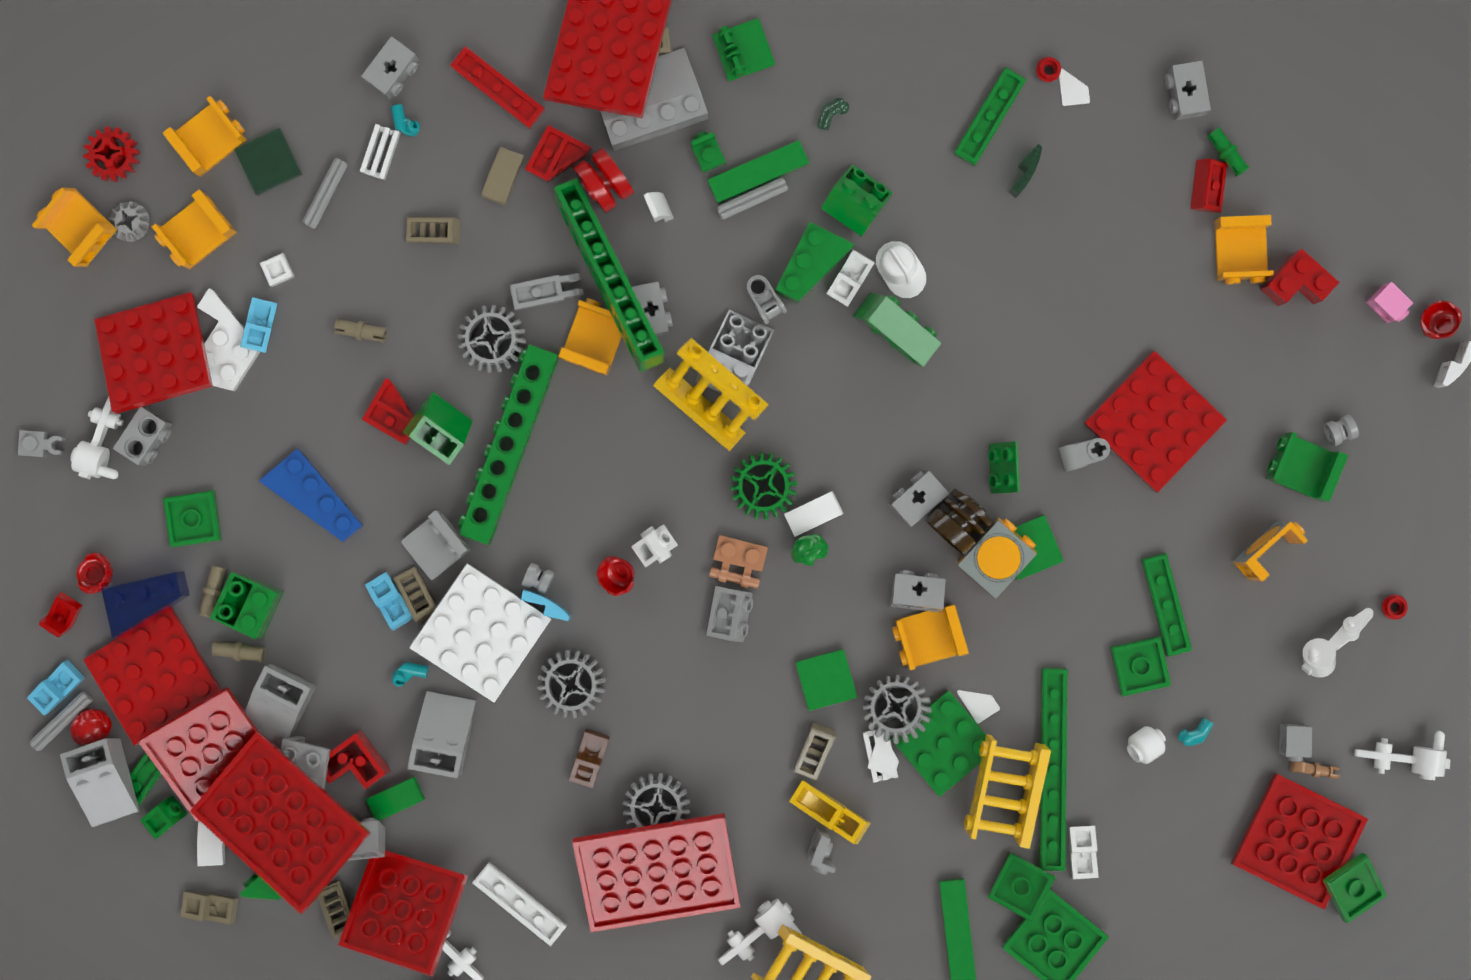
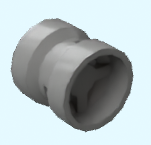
[1323,414,1359,447]
[522,562,555,595]

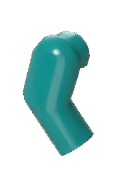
[390,104,420,137]
[392,662,429,687]
[1178,718,1214,747]

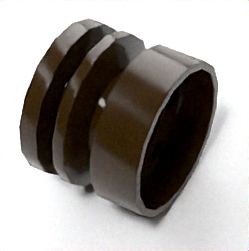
[925,488,994,556]

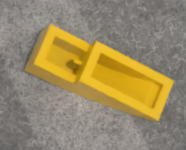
[789,780,871,844]

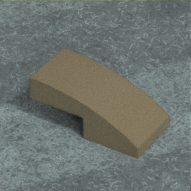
[481,147,524,206]
[180,891,239,925]

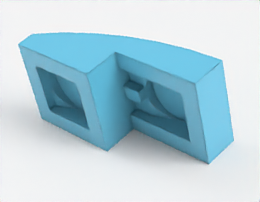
[240,297,277,353]
[365,572,413,631]
[521,589,571,621]
[27,660,85,716]

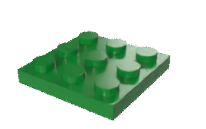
[891,690,986,797]
[1001,889,1109,980]

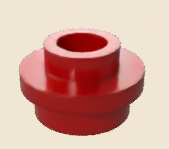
[1036,57,1061,83]
[1381,595,1408,620]

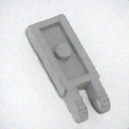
[510,273,584,311]

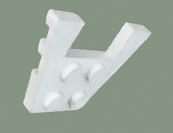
[197,288,260,391]

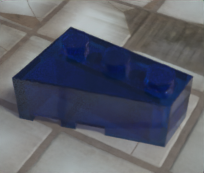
[101,571,190,639]

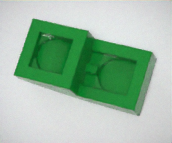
[366,776,425,821]

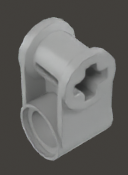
[746,275,787,325]
[1058,438,1110,472]

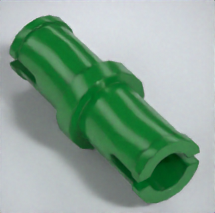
[1207,127,1250,177]

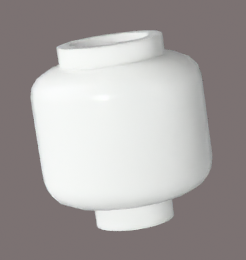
[1127,726,1166,764]

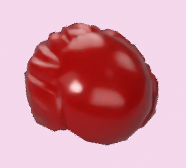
[1420,300,1462,339]
[76,553,113,594]
[596,556,635,596]
[70,708,112,746]

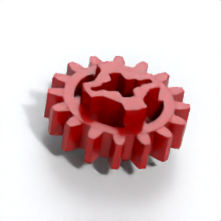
[83,126,141,183]

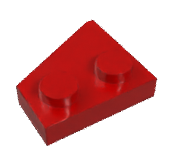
[525,125,592,182]
[362,378,414,445]

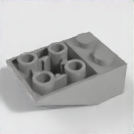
[696,309,774,393]
[245,664,317,751]
[408,691,476,778]
[60,738,139,827]

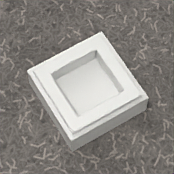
[260,253,295,287]

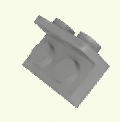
[706,586,753,642]
[806,827,836,875]

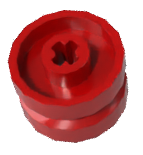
[573,147,634,213]

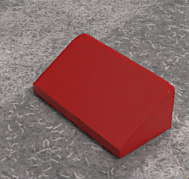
[1191,158,1227,213]

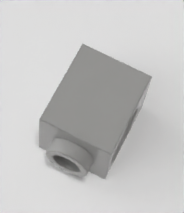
[1279,724,1312,762]

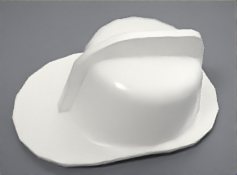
[876,241,926,298]

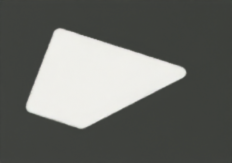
[1059,68,1090,106]
[957,690,1000,724]
[868,734,899,777]

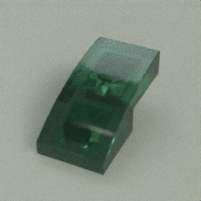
[1009,144,1042,198]

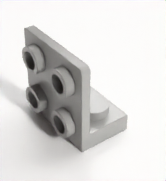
[401,510,471,580]
[281,735,330,789]

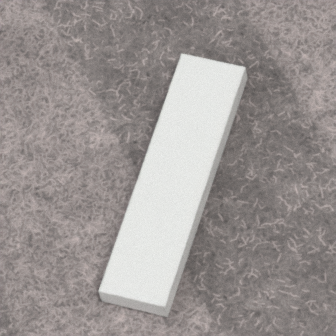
[472,862,567,946]

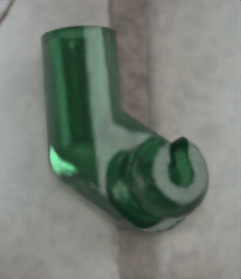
[817,98,849,130]

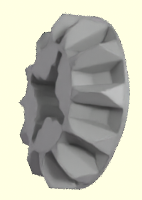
[108,201,150,242]

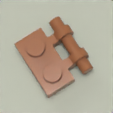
[709,535,768,589]

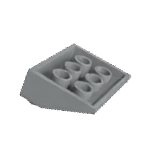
[600,48,708,151]

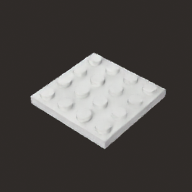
[410,563,551,702]

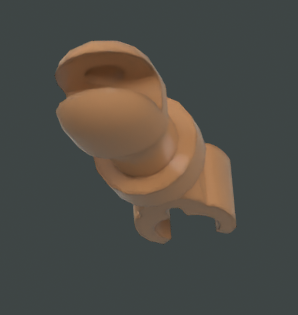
[1290,762,1341,779]

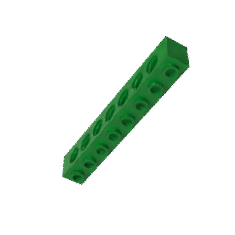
[554,178,664,373]
[458,344,559,545]

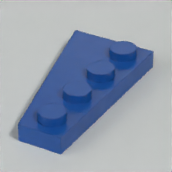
[259,449,364,542]

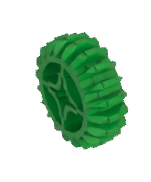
[730,452,798,520]

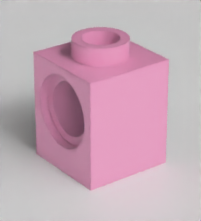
[1366,282,1413,323]

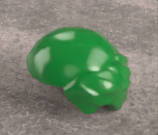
[791,534,829,566]

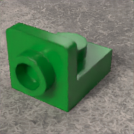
[690,131,726,174]
[140,796,187,840]

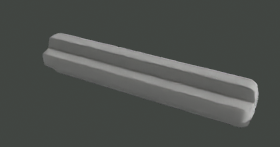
[303,158,347,229]
[717,178,788,219]
[30,692,92,751]

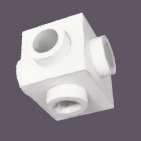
[631,524,678,568]

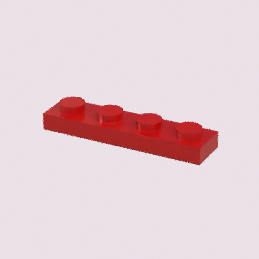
[450,46,545,129]

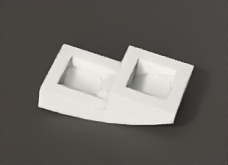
[644,192,674,222]
[827,249,875,307]
[1434,341,1471,388]
[784,491,844,536]
[197,820,226,866]
[1069,826,1099,880]

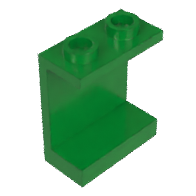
[1267,432,1349,502]

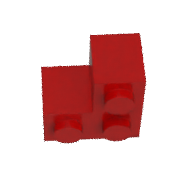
[1260,248,1339,306]
[326,730,391,789]

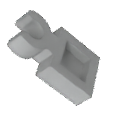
[18,430,65,457]

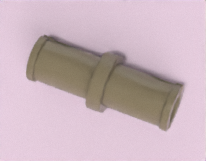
[334,318,388,343]
[198,565,227,618]
[212,640,266,663]

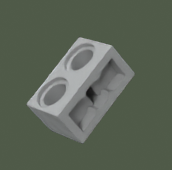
[113,407,173,466]

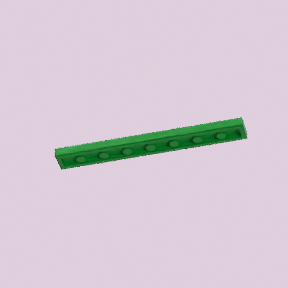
[1039,668,1068,871]

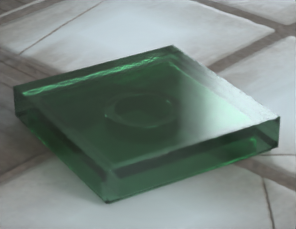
[234,128,303,196]

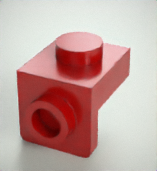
[39,592,83,637]

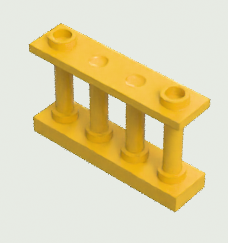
[653,338,769,451]
[964,734,1051,849]
[751,924,872,980]

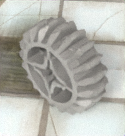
[457,305,526,373]
[537,650,606,718]
[863,675,932,744]
[622,773,691,828]

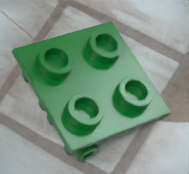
[712,18,776,82]
[988,441,1020,494]

